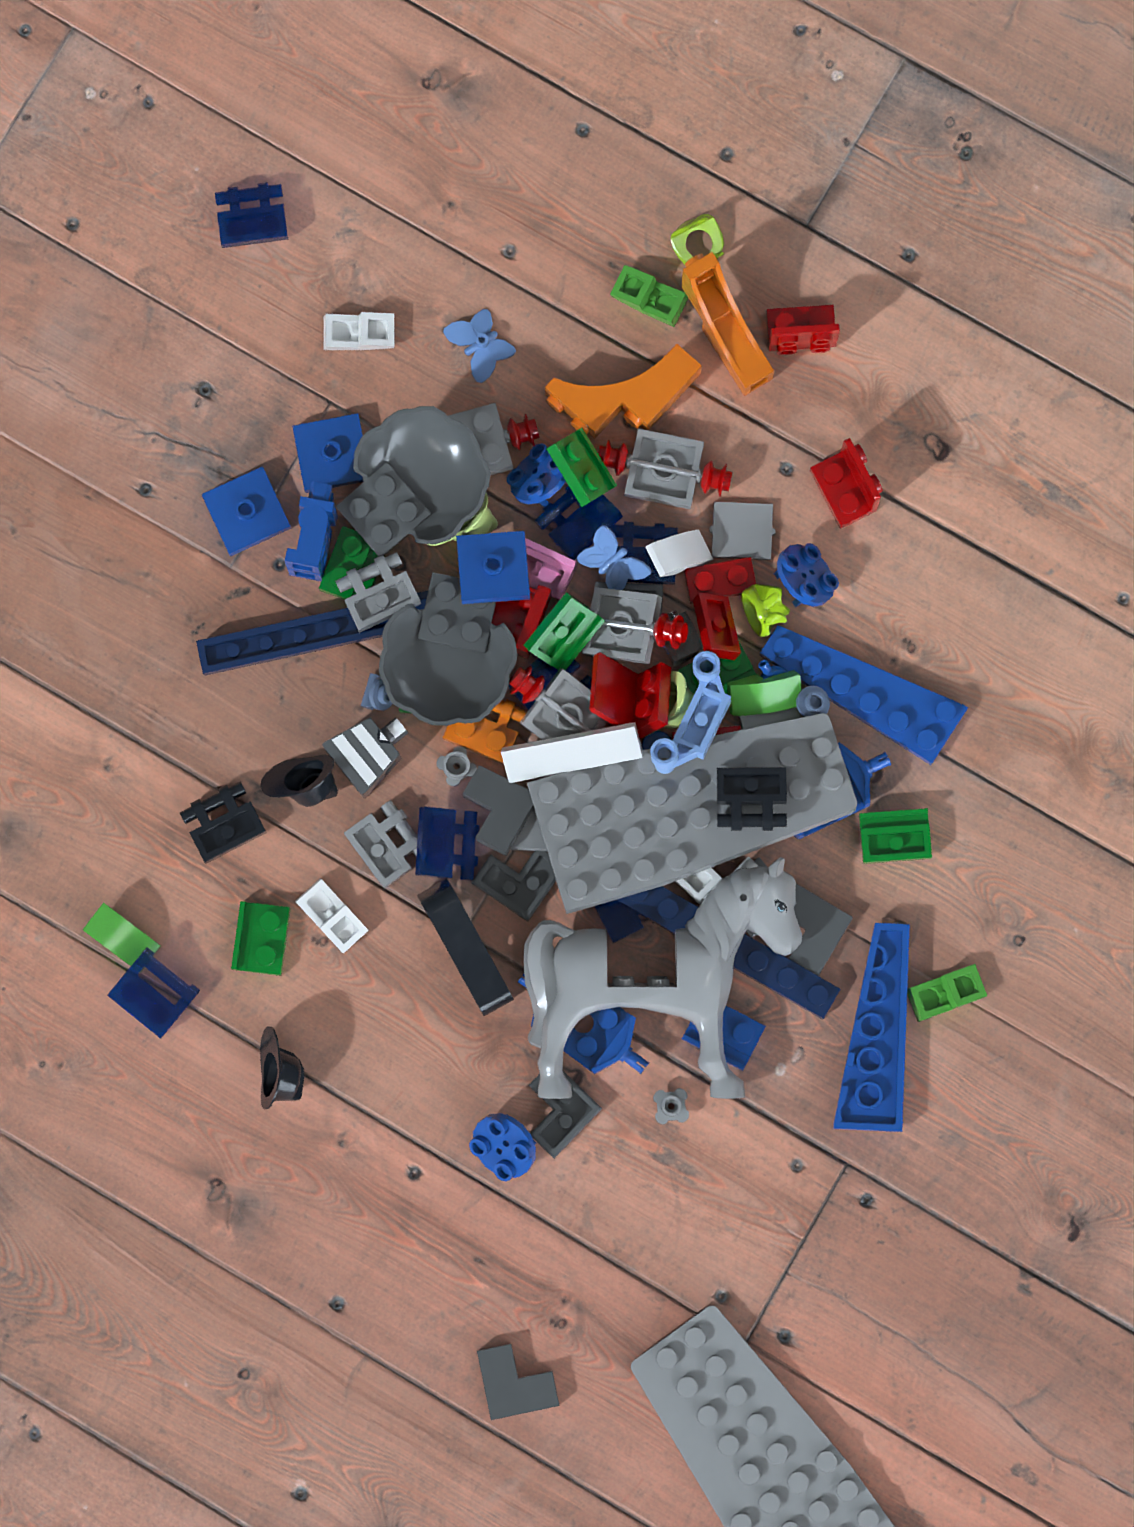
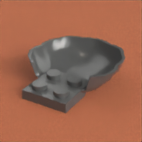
[336,406,491,556]
[379,572,517,726]

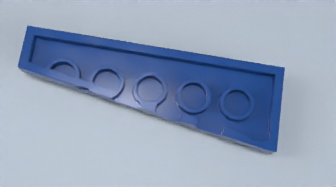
[759,625,968,765]
[833,923,910,1132]

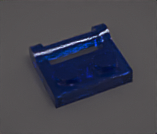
[107,947,200,1039]

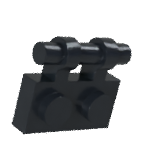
[717,767,787,831]
[180,781,267,864]

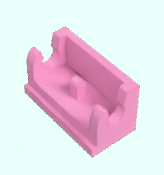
[525,538,577,600]

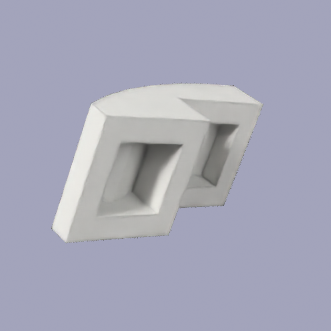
[323,312,395,350]
[646,529,713,577]
[295,878,369,953]

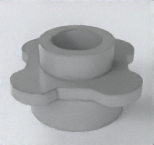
[437,746,477,787]
[653,1088,689,1124]

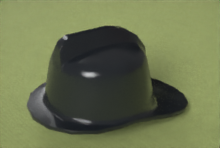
[260,754,338,807]
[260,1026,304,1109]

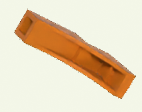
[682,252,774,396]
[545,344,702,439]

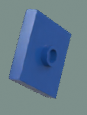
[292,413,364,493]
[201,466,292,557]
[456,531,530,604]

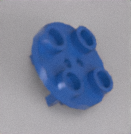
[507,443,567,509]
[774,543,839,608]
[469,1113,536,1181]

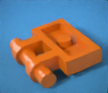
[443,699,528,764]

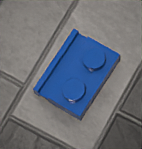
[681,1006,766,1071]

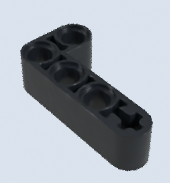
[417,879,514,1016]

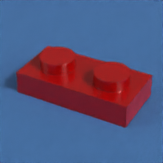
[684,557,756,604]
[693,593,741,660]

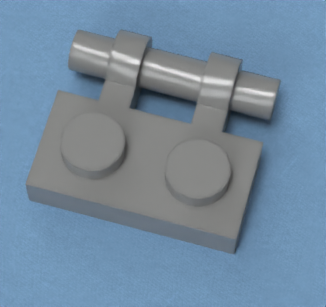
[335,552,421,633]
[344,800,431,889]

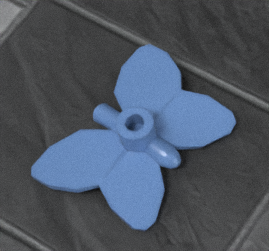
[443,309,516,383]
[577,525,652,590]

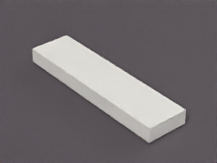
[501,722,643,783]

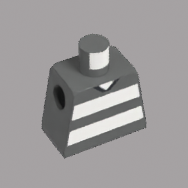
[322,717,408,799]

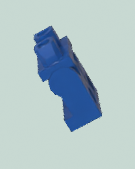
[285,481,338,581]

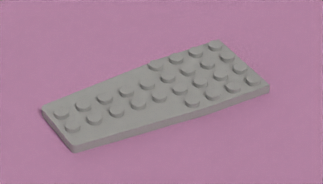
[527,713,857,914]
[631,1306,895,1527]

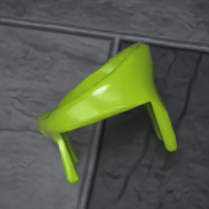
[671,214,724,264]
[741,584,790,637]

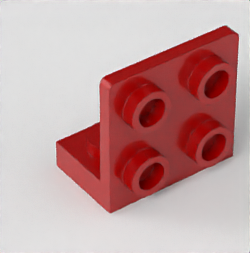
[766,305,840,355]
[810,438,883,529]
[492,585,552,659]
[589,652,672,739]

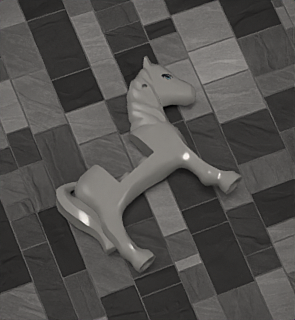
[524,857,802,1099]

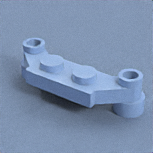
[650,651,731,774]

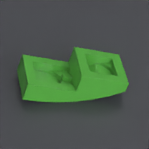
[610,265,688,327]
[727,670,801,716]
[83,903,161,973]
[907,964,987,1022]

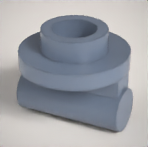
[361,673,392,711]
[796,686,830,717]

